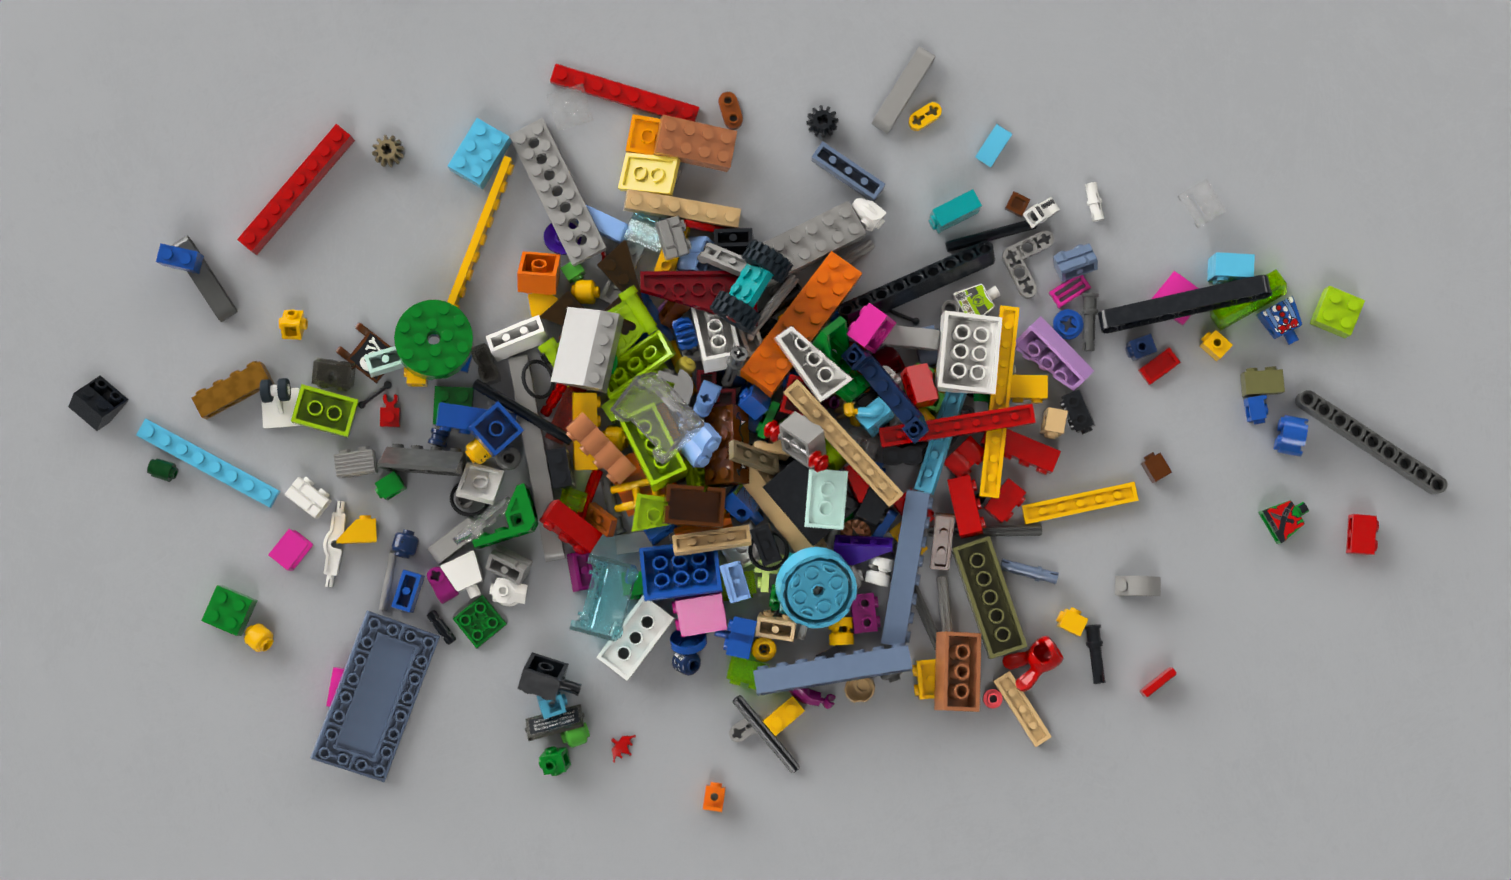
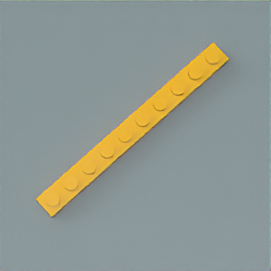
[447,156,515,308]
[979,305,1020,499]

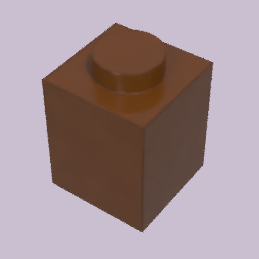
[1141,452,1172,483]

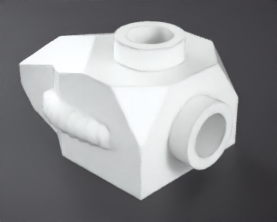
[851,198,887,232]
[490,577,528,607]

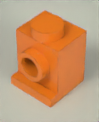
[703,782,726,812]

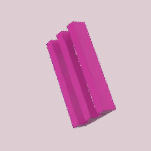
[1048,275,1091,309]

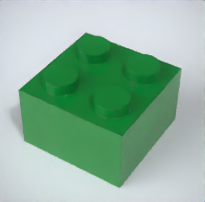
[201,585,258,636]

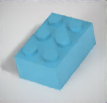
[448,118,512,190]

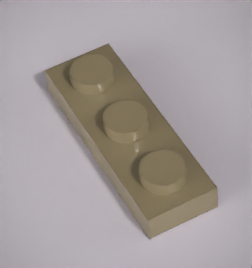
[729,440,779,475]

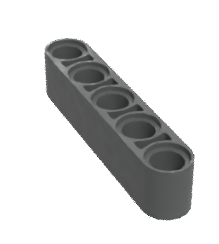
[171,235,238,322]

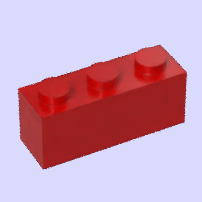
[947,475,986,539]
[539,499,602,555]

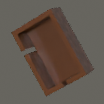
[662,484,726,528]

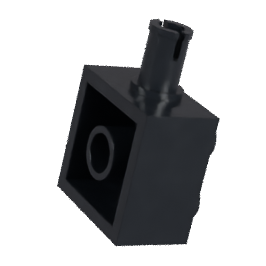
[518,652,582,701]

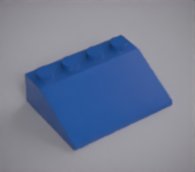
[639,544,722,602]

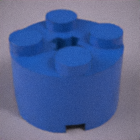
[1273,415,1309,457]

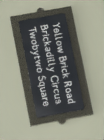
[525,704,585,741]

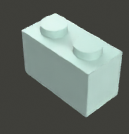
[364,346,404,378]

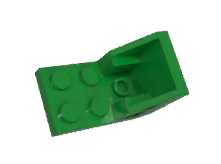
[812,316,871,403]
[472,483,539,549]

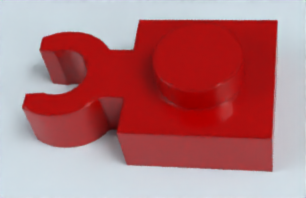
[380,394,401,427]

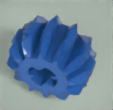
[672,317,698,351]

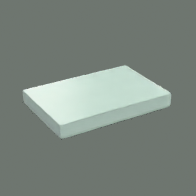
[804,468,848,530]

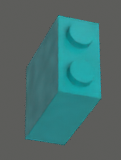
[928,189,982,233]

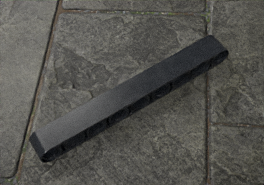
[838,241,995,328]
[1098,275,1272,333]

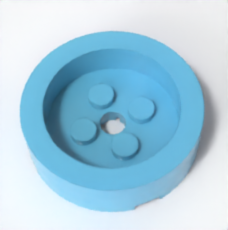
[775,547,857,628]

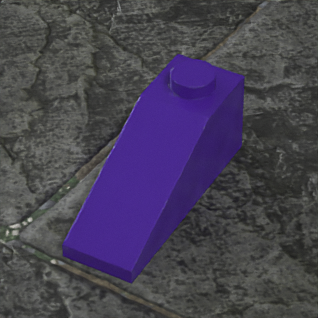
[834,535,893,565]

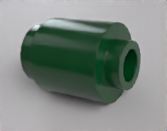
[147,458,178,482]

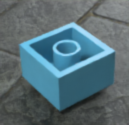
[1207,252,1255,285]

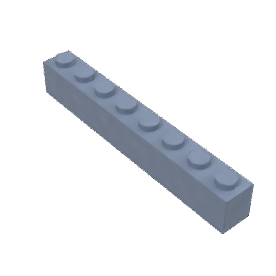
[881,489,934,646]
[753,643,912,696]

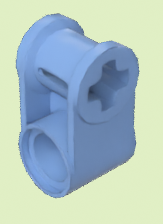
[693,380,722,417]

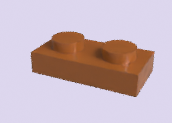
[585,502,618,538]

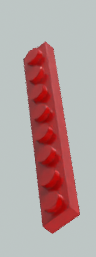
[550,63,700,122]
[879,403,1036,448]

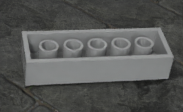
[763,200,867,289]

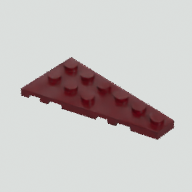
[640,271,758,326]

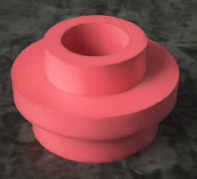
[983,689,1003,708]

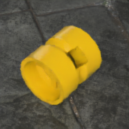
[828,617,854,646]

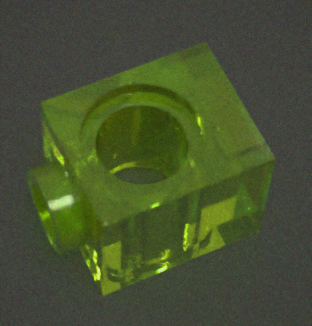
[560,487,588,514]

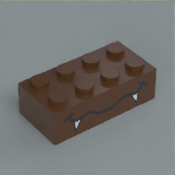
[704,404,749,487]

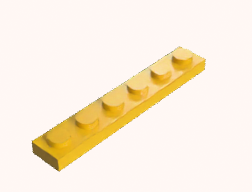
[1021,482,1139,525]

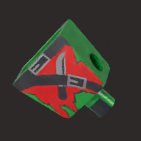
[1258,500,1309,544]

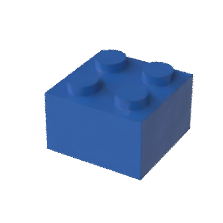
[467,402,524,457]

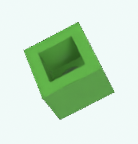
[560,262,586,284]

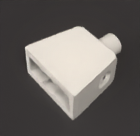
[440,550,484,599]

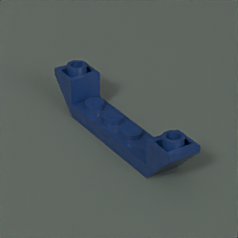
[841,343,929,444]

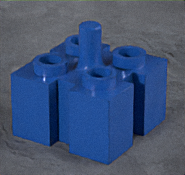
[714,616,757,659]

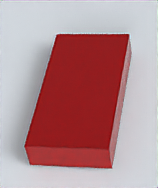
[1138,347,1181,385]
[1139,667,1177,697]

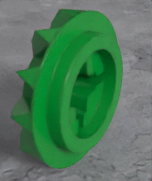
[769,581,780,611]

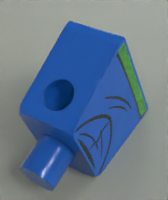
[725,485,764,526]

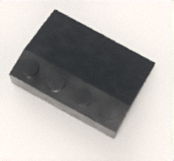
[763,459,860,546]

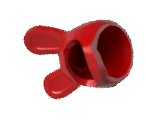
[1003,636,1064,692]

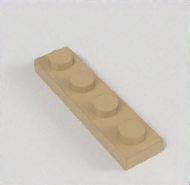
[672,525,752,556]
[993,671,1052,747]

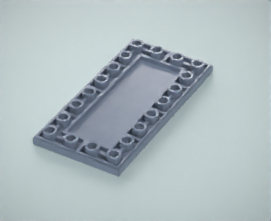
[310,610,440,782]

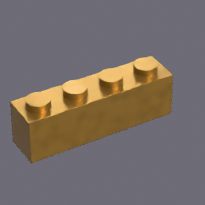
[192,361,274,420]

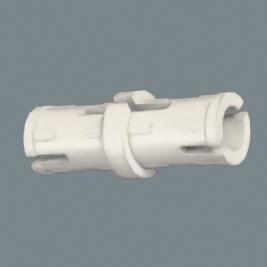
[1085,182,1105,222]

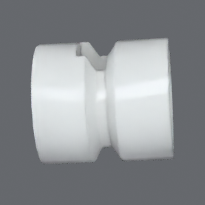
[864,556,895,587]

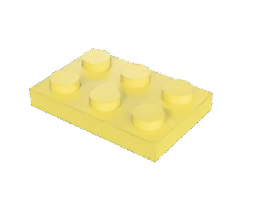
[618,153,680,196]

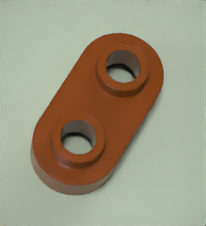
[718,92,743,130]

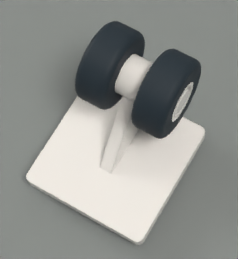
[259,378,301,429]

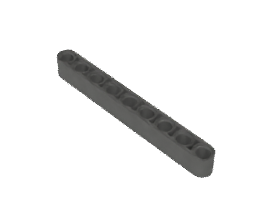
[1295,390,1448,494]

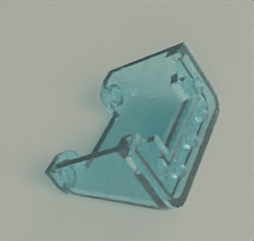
[569,554,639,641]

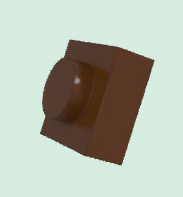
[1005,191,1031,217]

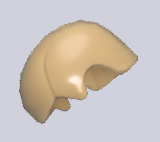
[844,678,875,703]

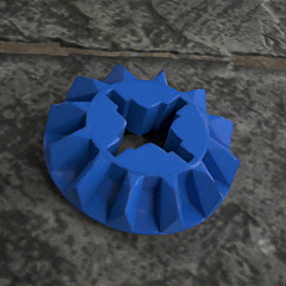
[1053,309,1083,340]

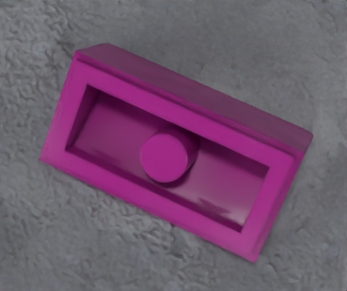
[567,552,596,592]

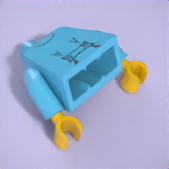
[843,397,895,438]

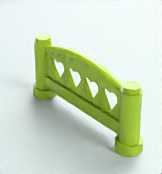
[537,285,658,387]

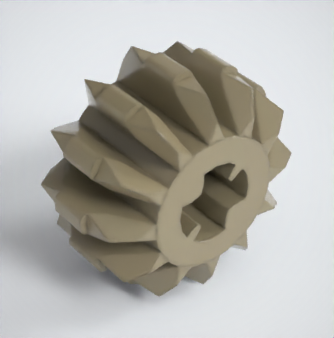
[372,135,405,167]

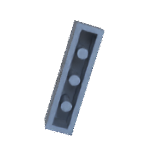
[811,141,885,203]

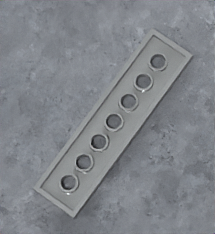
[509,118,608,267]

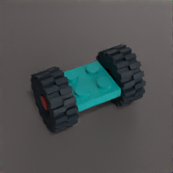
[709,240,793,334]

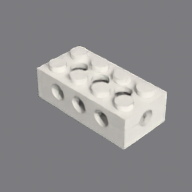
[596,595,675,681]

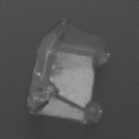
[610,372,704,464]

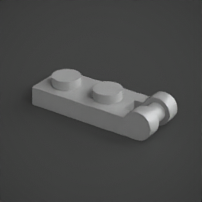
[697,243,748,276]

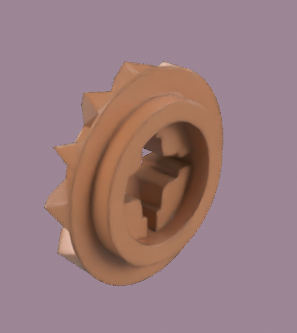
[840,520,871,536]

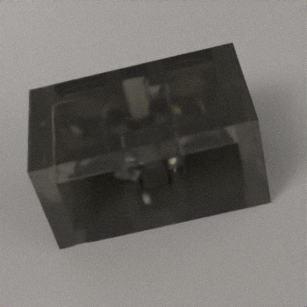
[312,358,356,391]

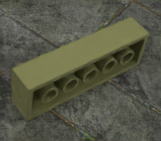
[951,536,1028,659]

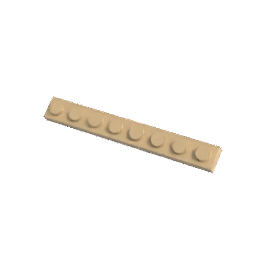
[783,379,904,507]

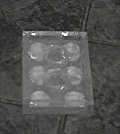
[453,496,511,545]

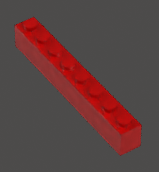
[237,124,355,255]

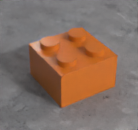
[517,251,561,295]

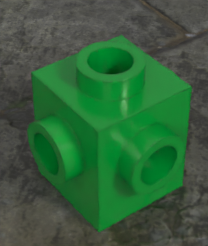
[539,746,571,776]

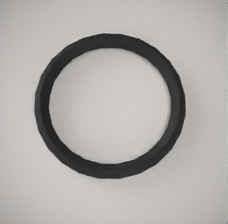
[521,360,555,399]
[450,483,489,517]
[748,531,789,571]

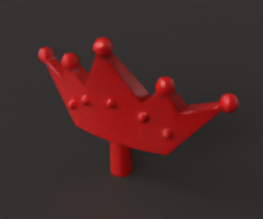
[611,735,636,762]

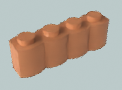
[566,412,637,484]

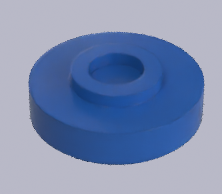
[670,630,707,655]

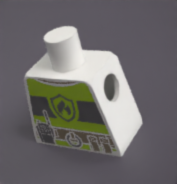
[951,284,1001,315]

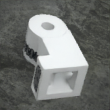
[1023,197,1060,228]

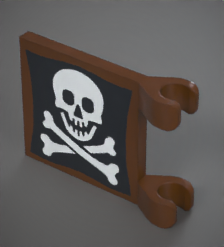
[336,322,391,384]

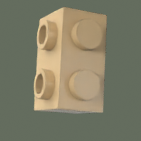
[755,610,797,642]

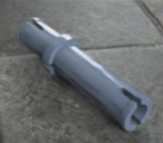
[1000,558,1059,584]

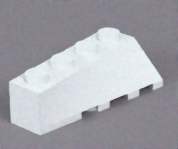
[774,326,853,402]

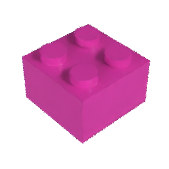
[846,303,897,354]

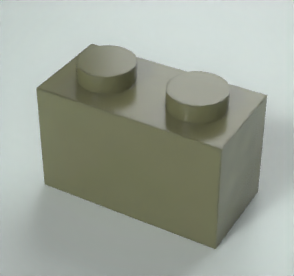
[1240,366,1285,397]

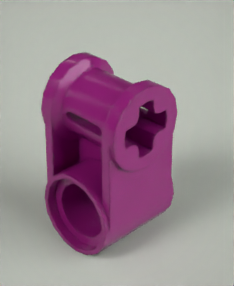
[427,567,459,604]

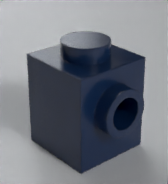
[1125,334,1157,361]

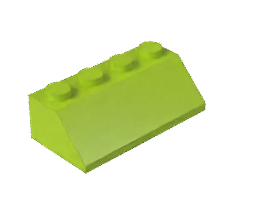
[607,329,676,399]

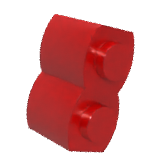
[944,435,984,478]

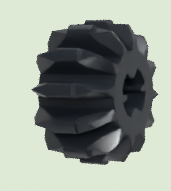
[806,105,839,138]

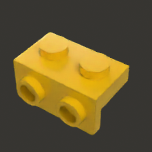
[912,659,936,700]

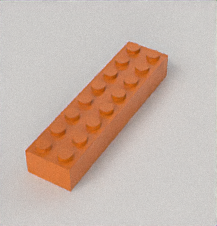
[739,251,862,398]

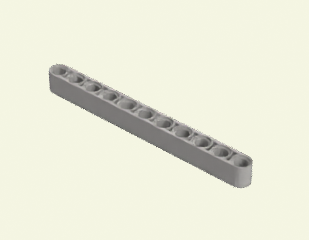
[508,354,566,562]

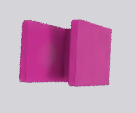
[268,529,313,571]

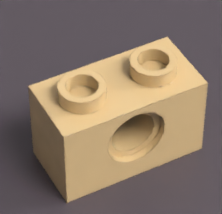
[1040,407,1068,439]

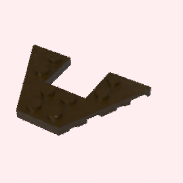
[540,240,643,339]

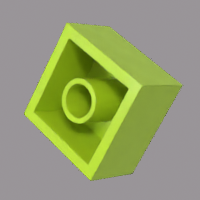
[1310,286,1365,338]

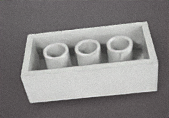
[690,307,740,373]

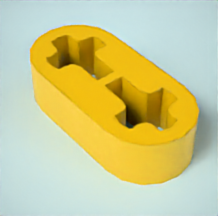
[908,102,942,131]

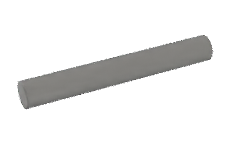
[379,552,397,611]

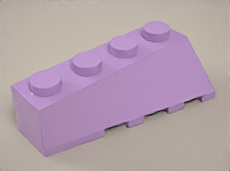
[1015,316,1094,391]

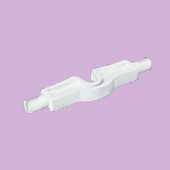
[323,501,347,587]

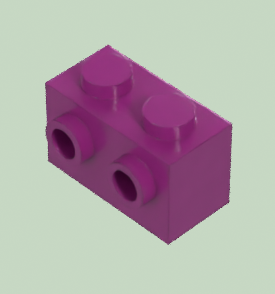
[851,593,881,634]

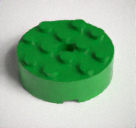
[394,300,473,380]

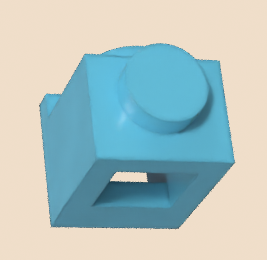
[536,692,568,719]

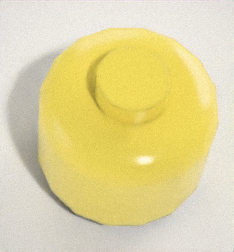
[675,356,696,376]

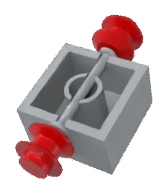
[764,411,829,472]

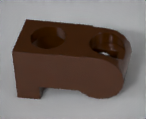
[658,301,690,329]

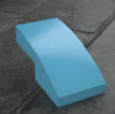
[975,124,1012,167]

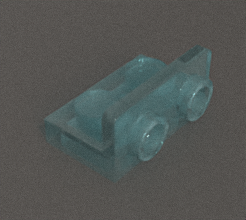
[623,213,661,253]

